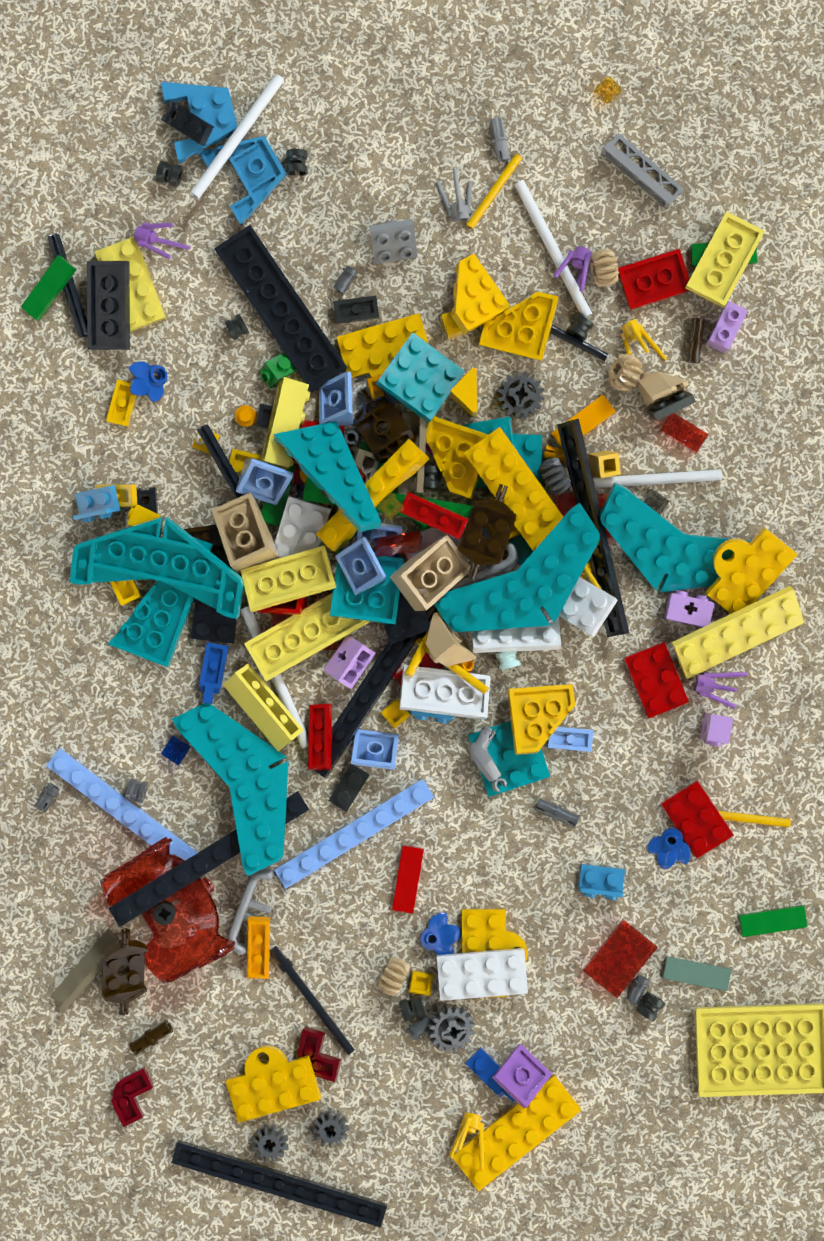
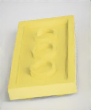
[685,211,765,308]
[95,237,166,332]
[241,545,336,612]

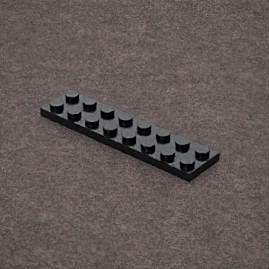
[214,225,348,393]

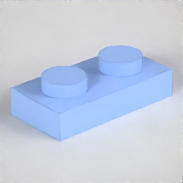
[547,727,593,752]

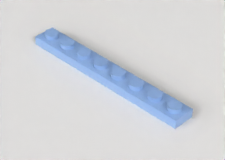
[46,748,198,865]
[274,779,434,889]

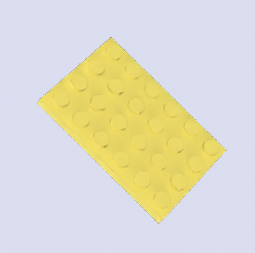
[695,1003,824,1097]

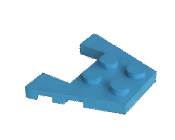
[161,82,237,164]
[200,136,287,225]

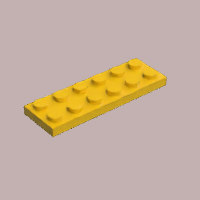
[464,427,563,551]
[452,1074,582,1191]

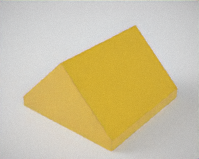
[450,368,477,418]

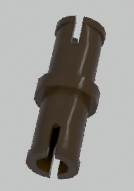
[686,318,705,363]
[129,1020,173,1055]

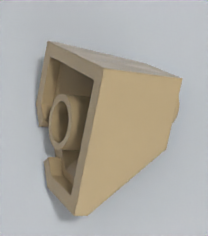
[637,371,689,407]
[426,612,477,667]

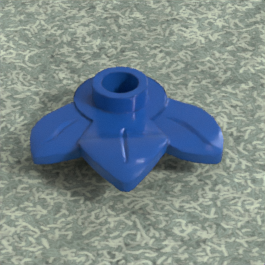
[128,361,167,402]
[647,828,690,869]
[420,912,462,955]

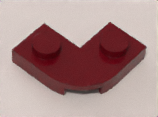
[298,1026,342,1082]
[112,1066,154,1127]

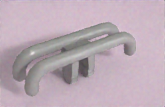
[450,544,519,590]
[228,868,274,955]

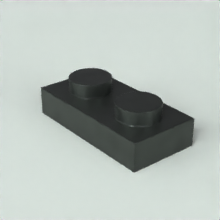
[333,295,379,324]
[648,390,696,421]
[328,764,370,812]

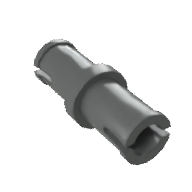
[534,798,580,828]

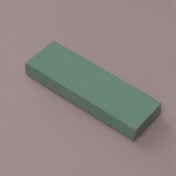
[662,956,731,991]

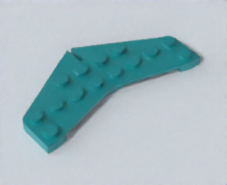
[599,482,752,592]
[434,503,600,632]
[69,516,244,619]
[172,703,289,876]

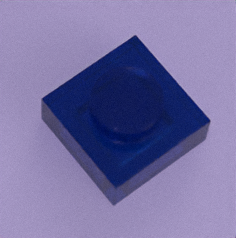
[161,735,191,765]

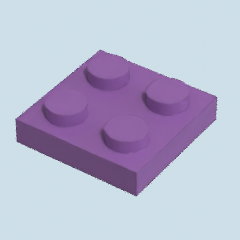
[492,1044,552,1108]

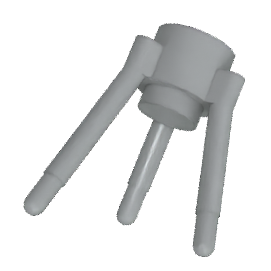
[436,167,472,222]

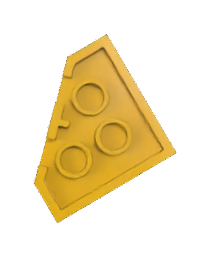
[451,254,511,334]
[479,291,559,361]
[426,416,488,499]
[507,684,575,755]

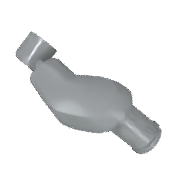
[469,726,507,792]

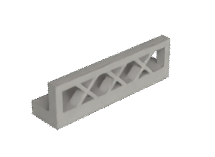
[601,133,684,209]

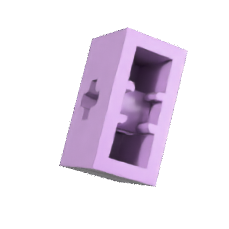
[706,301,748,354]
[663,590,714,628]
[324,635,375,689]
[700,713,733,747]

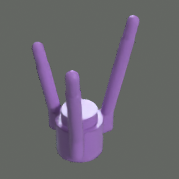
[134,222,190,259]
[553,246,592,292]
[695,672,748,709]

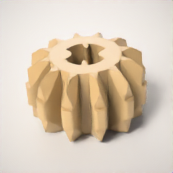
[590,249,619,287]
[607,354,643,392]
[378,957,410,996]

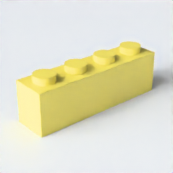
[260,377,310,470]
[223,663,304,752]

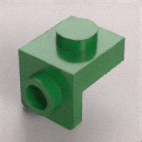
[259,352,296,389]

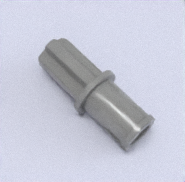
[490,117,511,163]

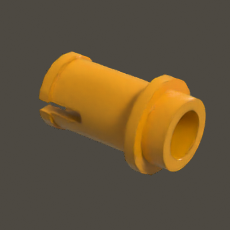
[543,445,566,465]

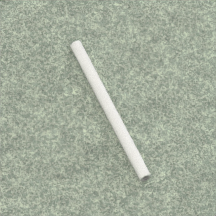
[190,74,284,200]
[514,180,592,318]
[569,469,722,490]
[240,606,308,749]

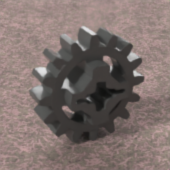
[498,371,545,419]
[427,1004,475,1053]

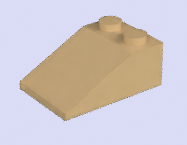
[212,492,279,574]
[390,534,471,611]

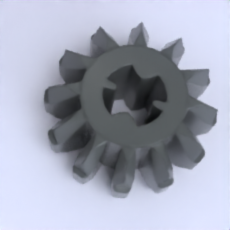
[539,457,571,496]
[312,1109,349,1148]
[251,1124,289,1162]

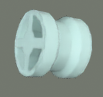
[495,651,521,670]

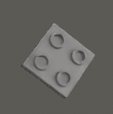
[369,219,418,264]

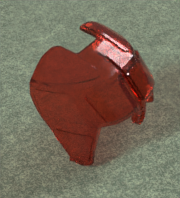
[100,837,236,984]

